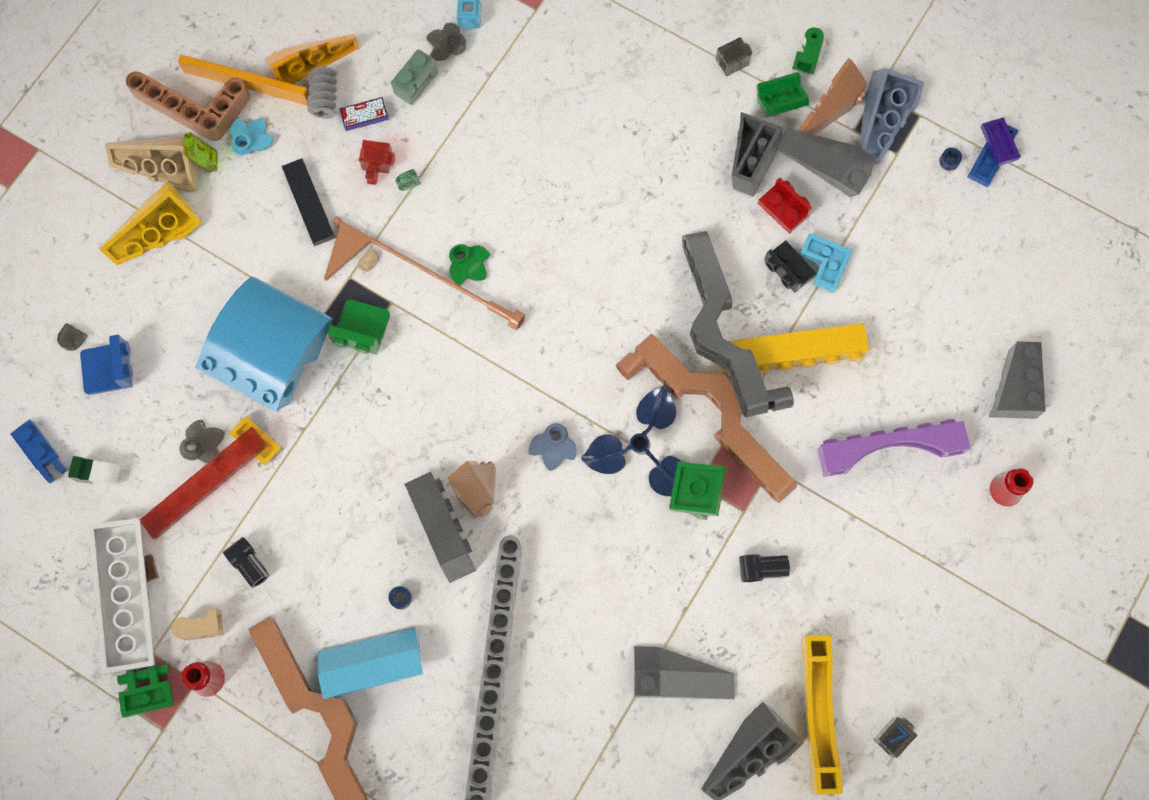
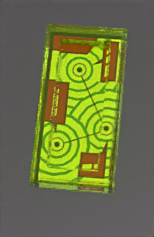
[184,132,218,173]

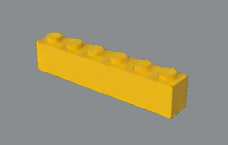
[724,323,869,375]

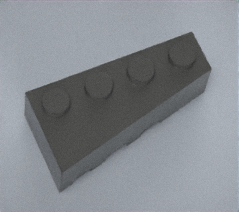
[405,472,476,583]

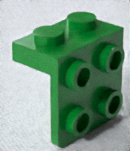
[328,300,390,355]

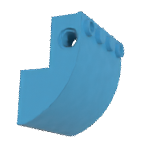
[195,276,333,412]

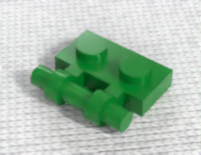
[117,664,175,718]

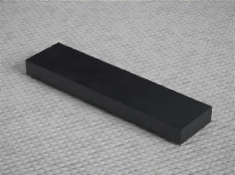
[281,158,335,247]

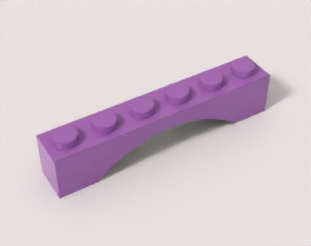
[817,419,971,477]

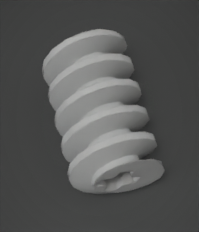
[307,66,338,119]

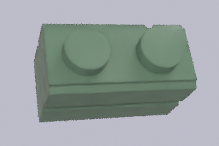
[391,49,438,105]

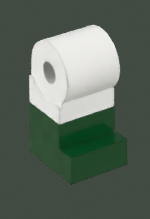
[68,456,121,486]

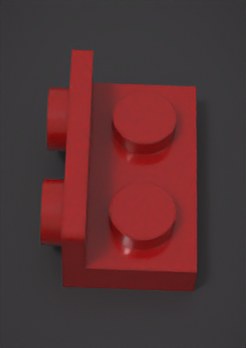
[757,177,812,234]

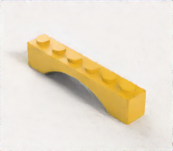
[801,635,843,795]

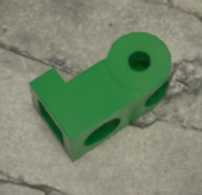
[792,27,824,75]

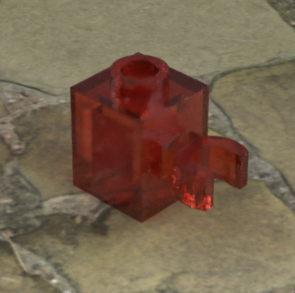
[359,140,395,185]

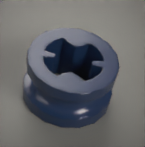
[939,148,962,171]
[388,586,412,610]

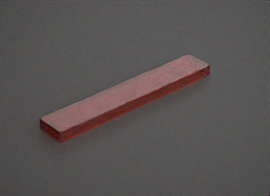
[141,427,268,539]

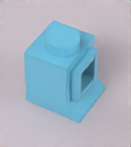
[457,0,481,30]

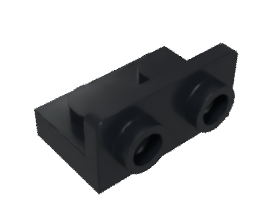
[764,240,817,293]

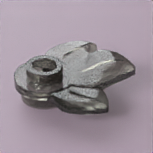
[426,22,466,61]
[179,420,225,463]

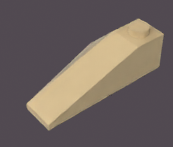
[105,137,201,190]

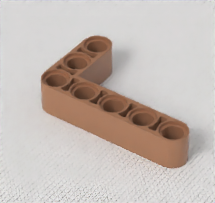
[125,71,250,141]

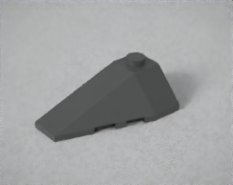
[634,646,735,699]

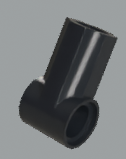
[223,537,270,588]
[739,554,790,582]

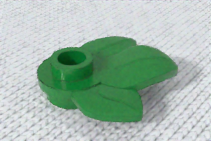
[449,244,490,286]

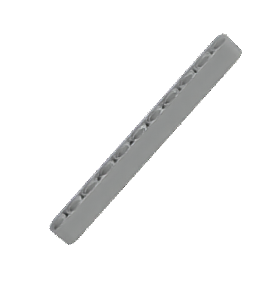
[465,535,522,800]

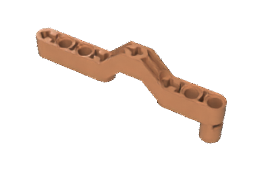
[616,334,797,503]
[248,616,369,800]

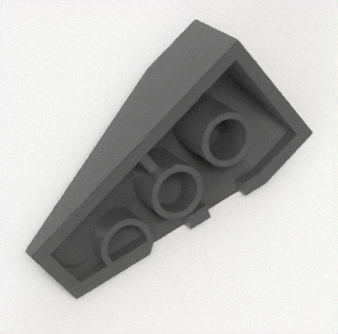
[775,128,876,197]
[701,702,804,800]

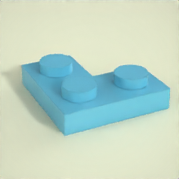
[800,233,852,293]

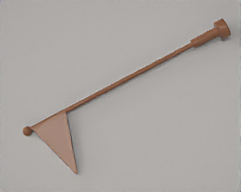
[324,217,526,331]

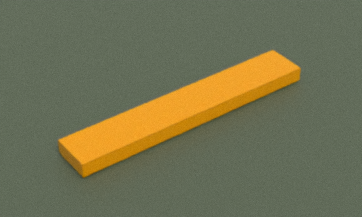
[177,55,309,105]

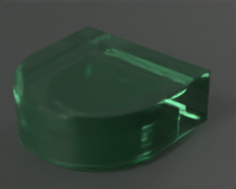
[395,169,421,191]

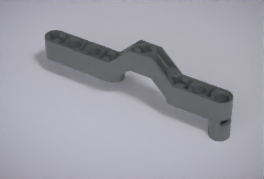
[682,231,794,417]

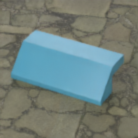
[318,627,424,700]

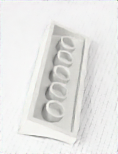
[88,518,155,675]

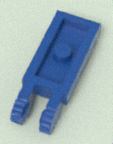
[10,419,67,483]

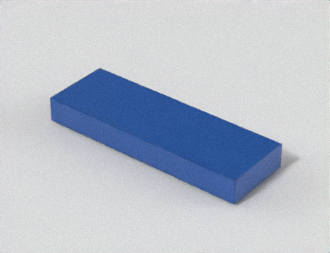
[967,124,1019,187]

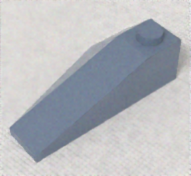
[859,68,925,163]

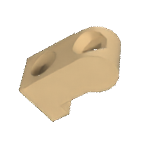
[172,609,224,640]

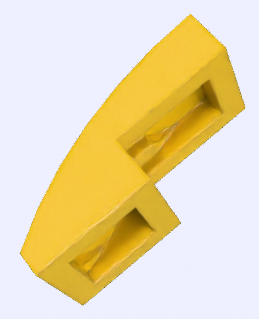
[229,416,281,465]

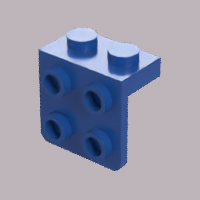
[80,334,133,395]

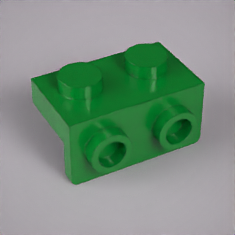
[757,72,809,117]

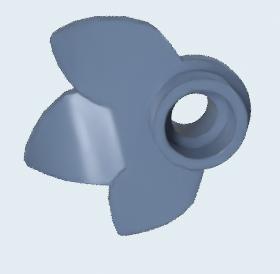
[529,423,577,471]

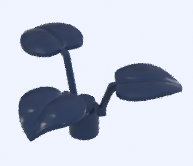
[581,386,682,497]

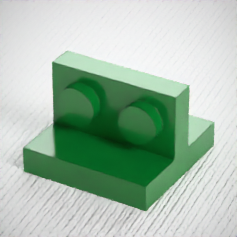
[669,462,727,520]

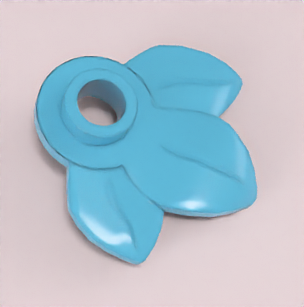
[230,118,274,155]

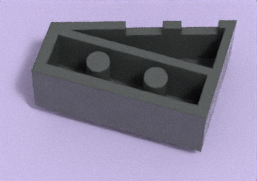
[732,112,783,197]
[989,341,1046,419]

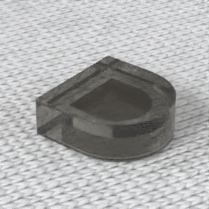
[57,323,88,351]

